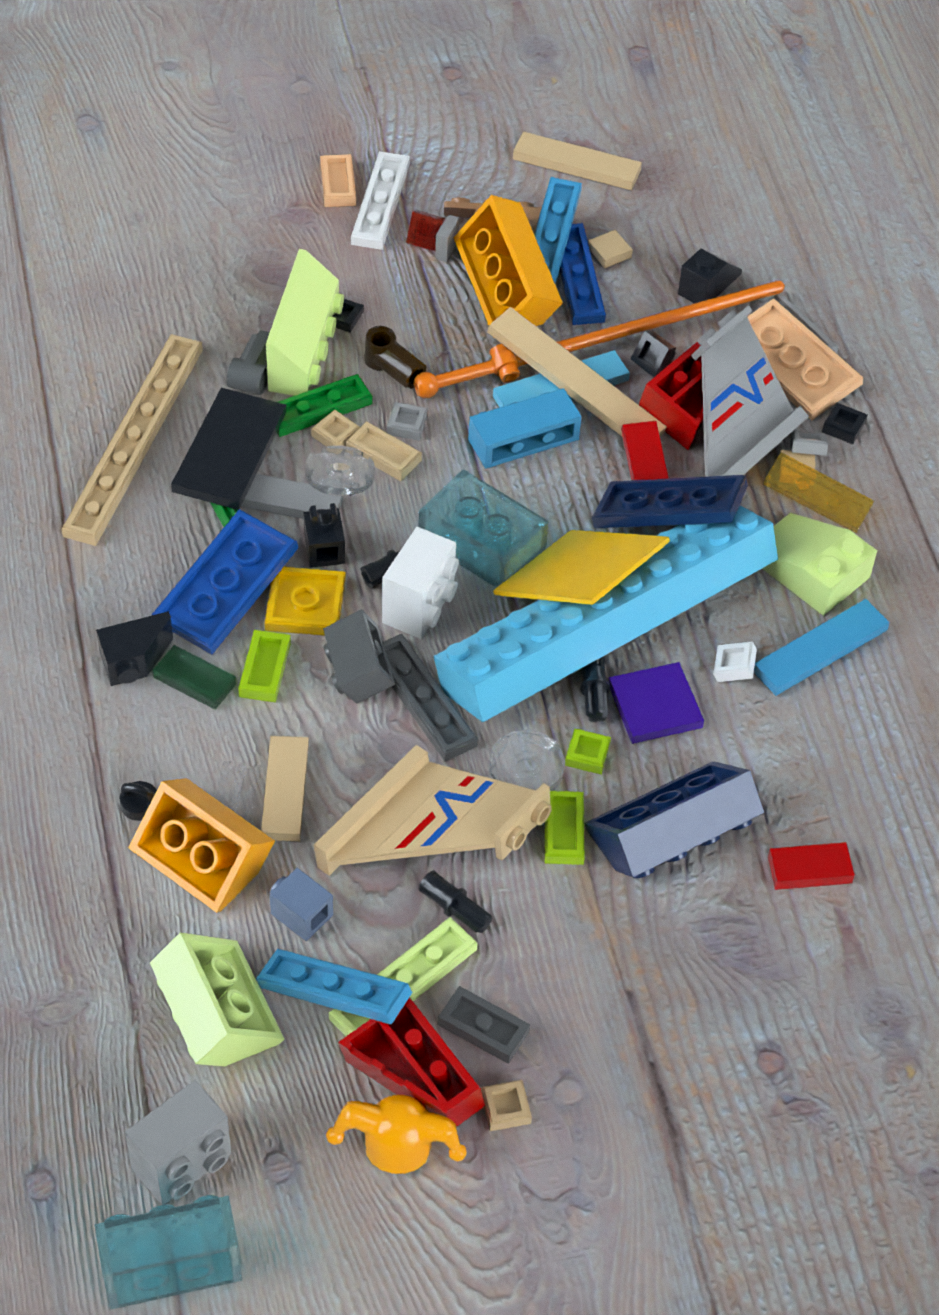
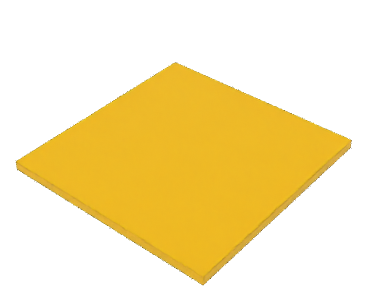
[493,530,670,605]

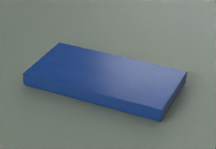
[152,509,299,655]

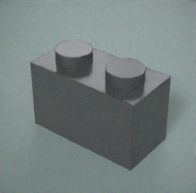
[323,609,395,704]

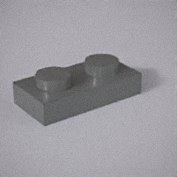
[437,986,530,1064]

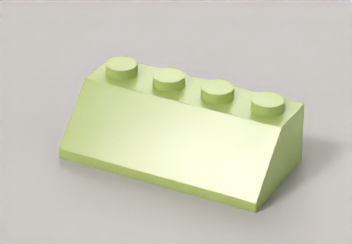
[266,249,344,396]

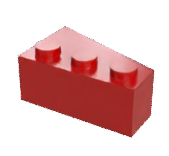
[639,342,703,450]
[338,997,485,1127]

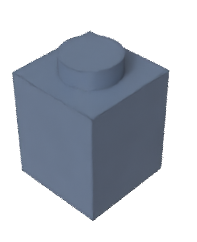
[270,868,333,941]

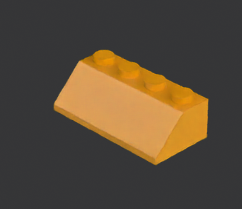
[453,195,563,338]

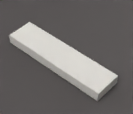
[351,151,410,250]

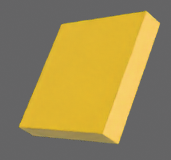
[264,567,346,636]

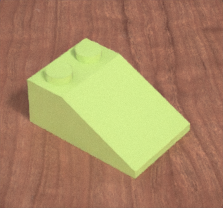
[762,513,877,616]

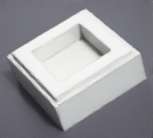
[713,642,757,682]

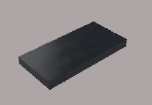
[171,387,286,510]

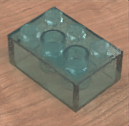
[418,469,549,588]
[94,1195,242,1310]

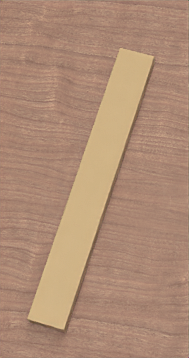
[62,334,203,546]

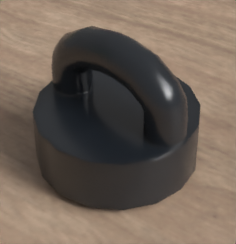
[119,781,157,821]

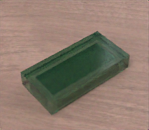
[153,645,237,710]

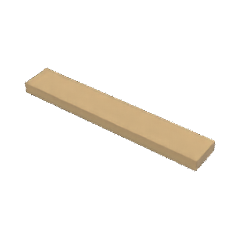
[487,307,667,437]

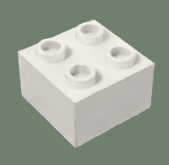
[382,527,459,639]

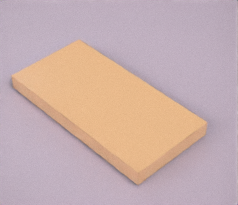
[747,298,863,421]

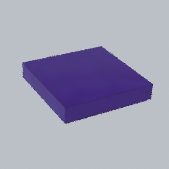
[608,662,704,744]

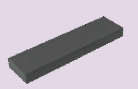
[383,634,478,762]

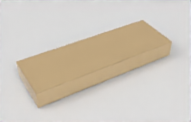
[261,736,309,842]

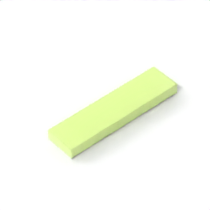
[329,917,478,1036]

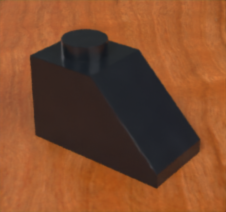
[678,248,742,303]
[96,611,173,686]

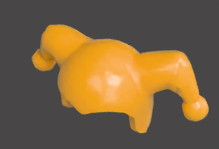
[326,1094,467,1174]

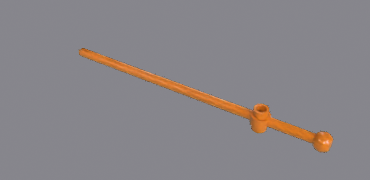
[414,280,785,398]

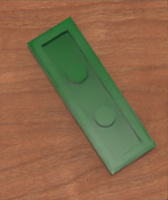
[277,374,373,437]

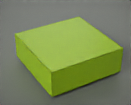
[565,728,611,775]

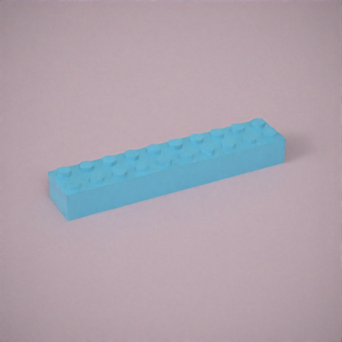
[433,505,778,722]

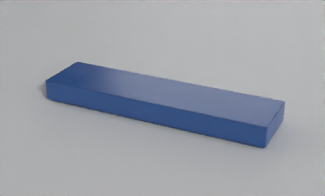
[560,223,606,325]

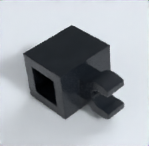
[303,503,345,568]

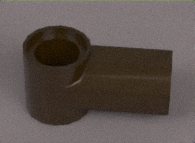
[364,325,427,389]

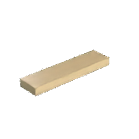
[513,131,642,190]

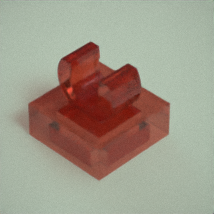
[406,210,445,251]

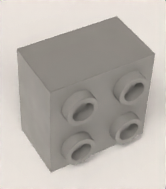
[124,1080,231,1206]

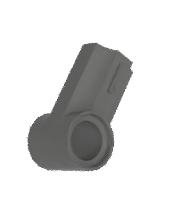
[226,330,270,395]

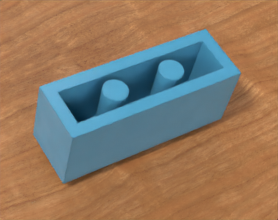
[468,388,582,469]

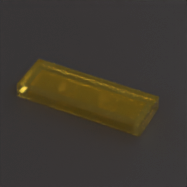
[763,452,874,533]

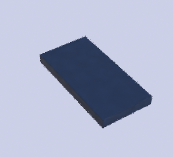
[592,475,748,528]

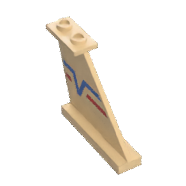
[314,745,551,876]

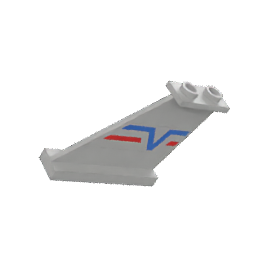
[691,305,809,477]

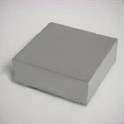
[435,215,459,262]
[387,402,428,441]
[790,431,828,456]

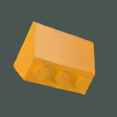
[128,778,275,913]

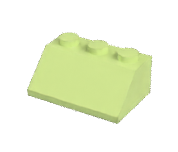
[150,933,285,1067]

